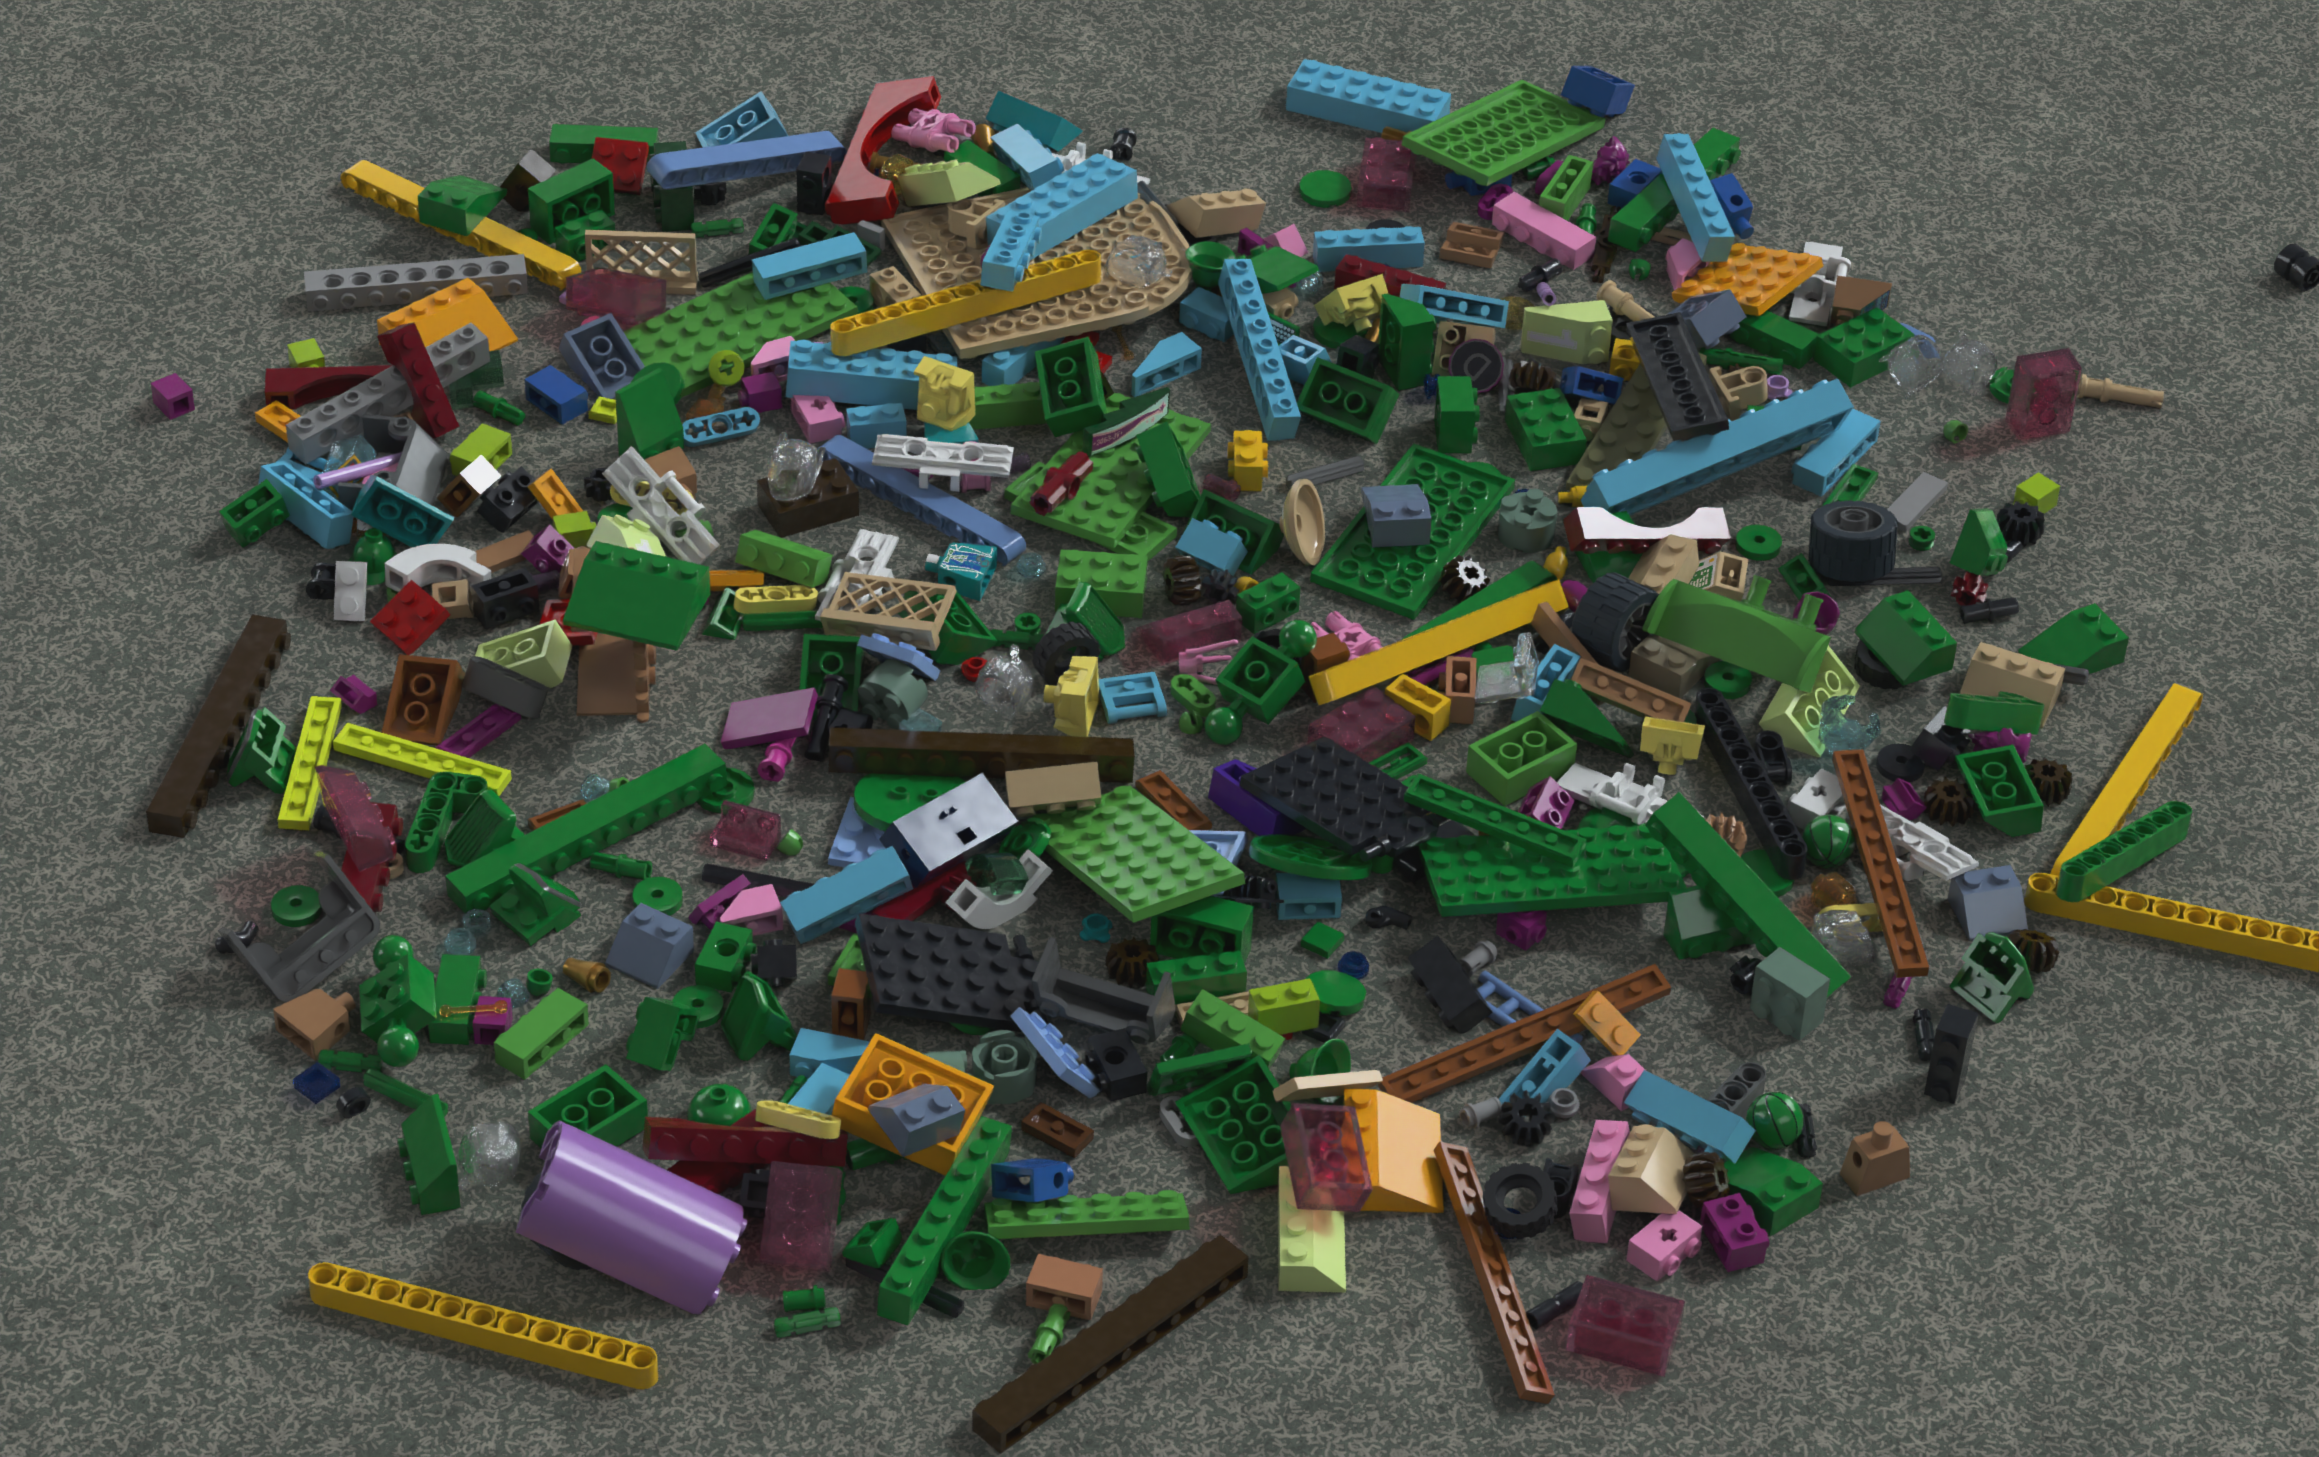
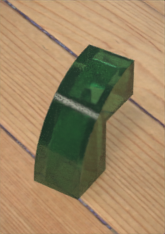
[449,350,504,410]
[965,852,1029,895]

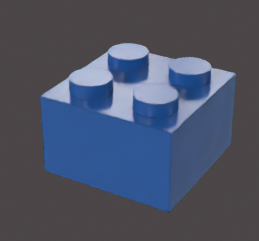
[1561,66,1635,117]

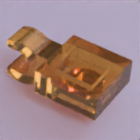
[686,384,726,427]

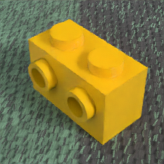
[1227,430,1268,491]

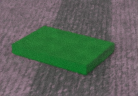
[1147,1043,1252,1096]

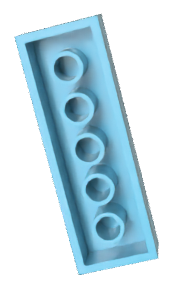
[1286,59,1451,133]
[986,153,1138,260]
[785,340,957,410]

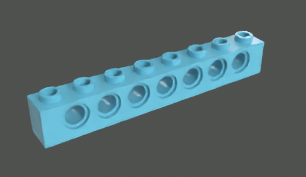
[1218,259,1301,441]

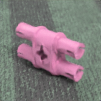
[891,108,976,153]
[1310,611,1382,661]

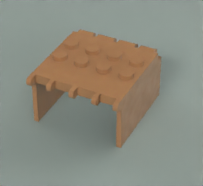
[571,548,656,723]

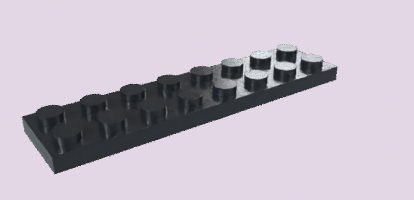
[1626,312,1729,441]

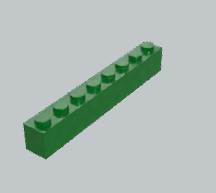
[1608,128,1741,252]
[1645,792,1851,1000]
[877,1116,1012,1326]

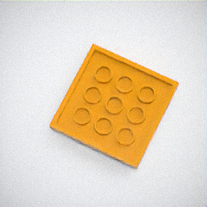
[1672,243,1823,316]

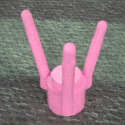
[1179,639,1238,685]

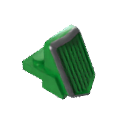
[227,707,297,794]
[489,863,581,946]

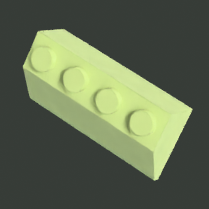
[897,159,1001,206]
[1759,645,1860,758]
[1278,1166,1346,1293]

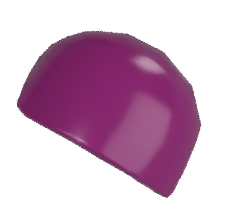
[1792,591,1840,635]

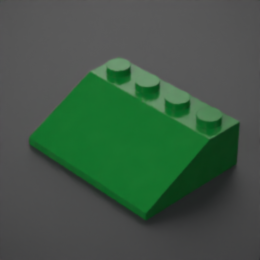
[563,541,710,651]
[1175,1054,1325,1194]

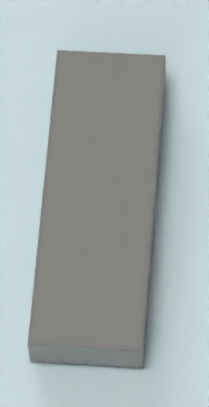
[1887,472,1948,532]

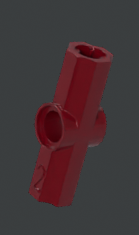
[1030,451,1093,516]

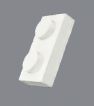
[334,561,367,621]

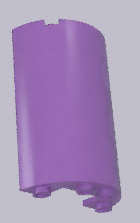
[516,1120,747,1314]

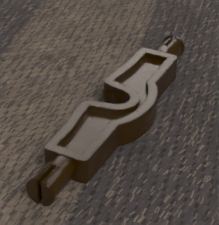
[1591,206,1621,283]

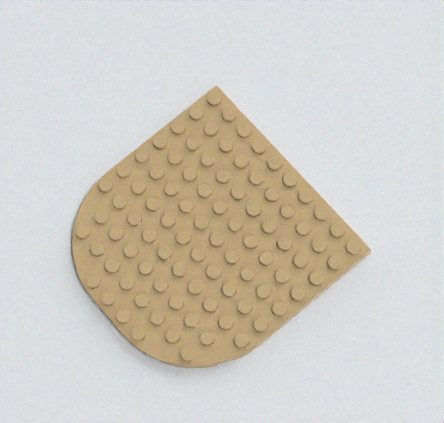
[881,187,1192,359]

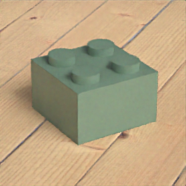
[1750,947,1830,1041]

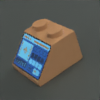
[1830,275,1892,326]

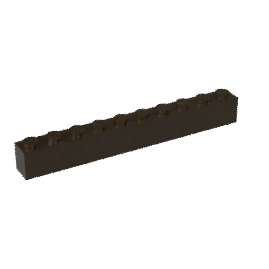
[146,614,291,838]
[828,728,1135,783]
[972,1234,1249,1454]

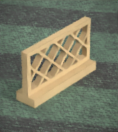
[585,230,698,295]
[820,572,957,651]

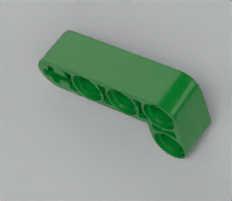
[1944,691,2045,735]
[405,772,488,873]

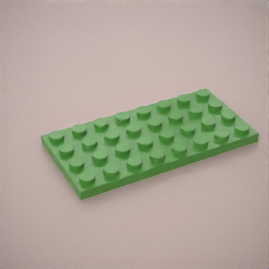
[1402,80,1606,186]
[623,272,858,398]
[1010,393,1211,548]
[1021,785,1245,923]

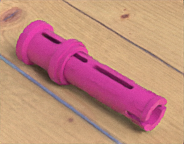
[757,737,797,782]

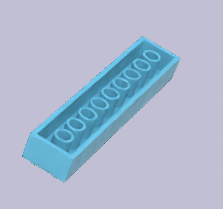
[1581,378,1854,516]

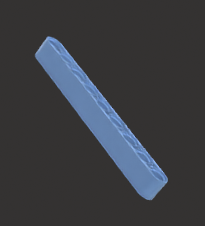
[646,131,847,189]
[815,435,1026,566]

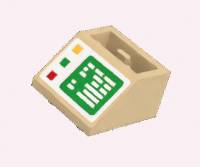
[1689,551,1748,601]

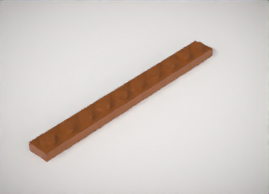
[1832,749,1929,978]
[1378,964,1672,1103]
[1433,1141,1555,1404]

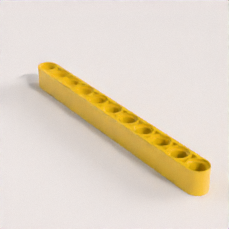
[340,160,582,291]
[830,250,1101,356]
[1308,579,1569,705]
[2050,683,2203,876]
[2024,873,2319,972]
[308,1262,658,1390]

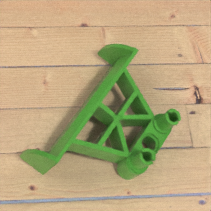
[1643,575,1831,693]

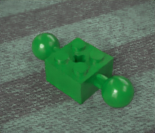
[1205,620,1317,745]
[359,935,436,1067]

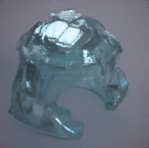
[1818,695,1881,754]

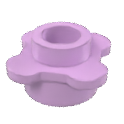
[1767,375,1793,400]

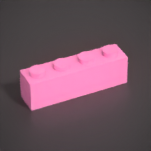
[1492,192,1596,270]
[1570,1120,1630,1243]

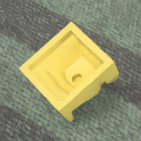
[1314,274,1388,333]
[914,356,975,431]
[1043,656,1100,737]
[1640,716,1705,775]

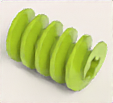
[708,350,744,387]

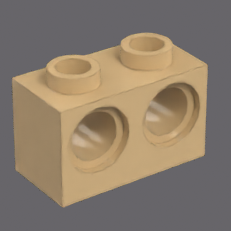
[870,266,921,308]

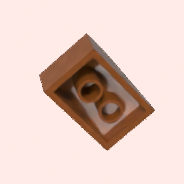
[382,654,465,746]

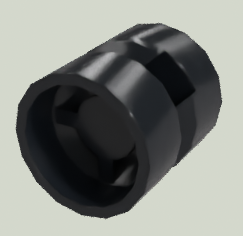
[2274,243,2319,292]

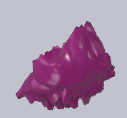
[1589,135,1630,185]
[1968,728,2032,763]

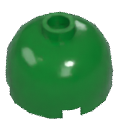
[687,1084,752,1126]

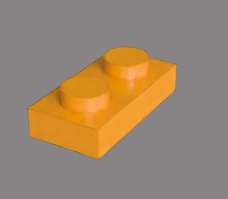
[255,400,301,443]
[528,468,583,520]
[709,569,764,591]
[1573,990,1641,1056]

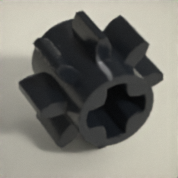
[694,182,727,205]
[584,468,612,502]
[1201,569,1239,606]
[1729,955,1762,996]

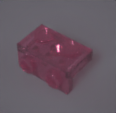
[709,800,781,861]

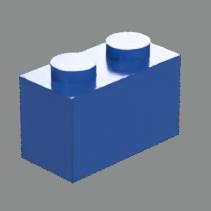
[524,365,588,425]

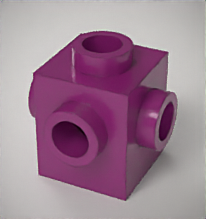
[521,524,574,576]
[1496,910,1547,951]

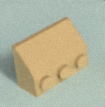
[1166,188,1266,238]
[1629,534,1699,594]
[1960,642,2065,728]
[1005,762,1101,817]
[1608,1124,1695,1214]

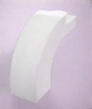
[385,544,491,592]
[945,849,1053,929]

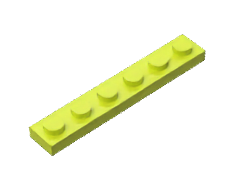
[277,696,342,830]
[333,723,512,796]

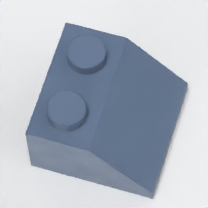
[1947,865,2028,941]
[605,903,694,989]
[868,1084,965,1157]

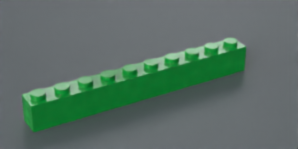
[445,743,727,917]

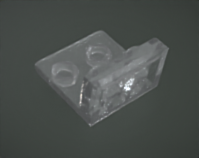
[1474,632,1539,703]

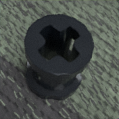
[1110,128,1137,161]

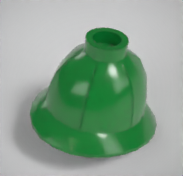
[1185,241,1236,292]
[348,528,398,585]
[1289,1039,1351,1105]
[941,1231,1010,1290]

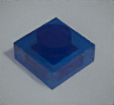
[293,1062,340,1104]

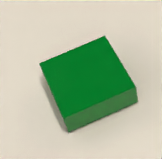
[1301,922,1344,959]

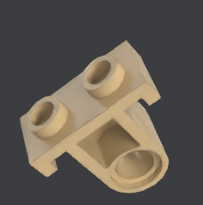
[948,198,1005,249]
[1709,366,1768,421]

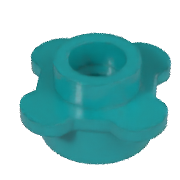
[1080,913,1113,943]

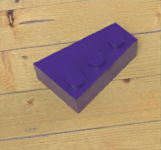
[1208,759,1306,836]

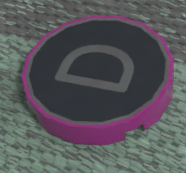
[1448,339,1504,394]

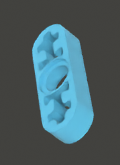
[682,407,760,447]

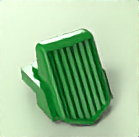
[1046,582,1125,661]
[444,790,525,867]
[1949,932,2034,1023]
[721,971,797,1061]

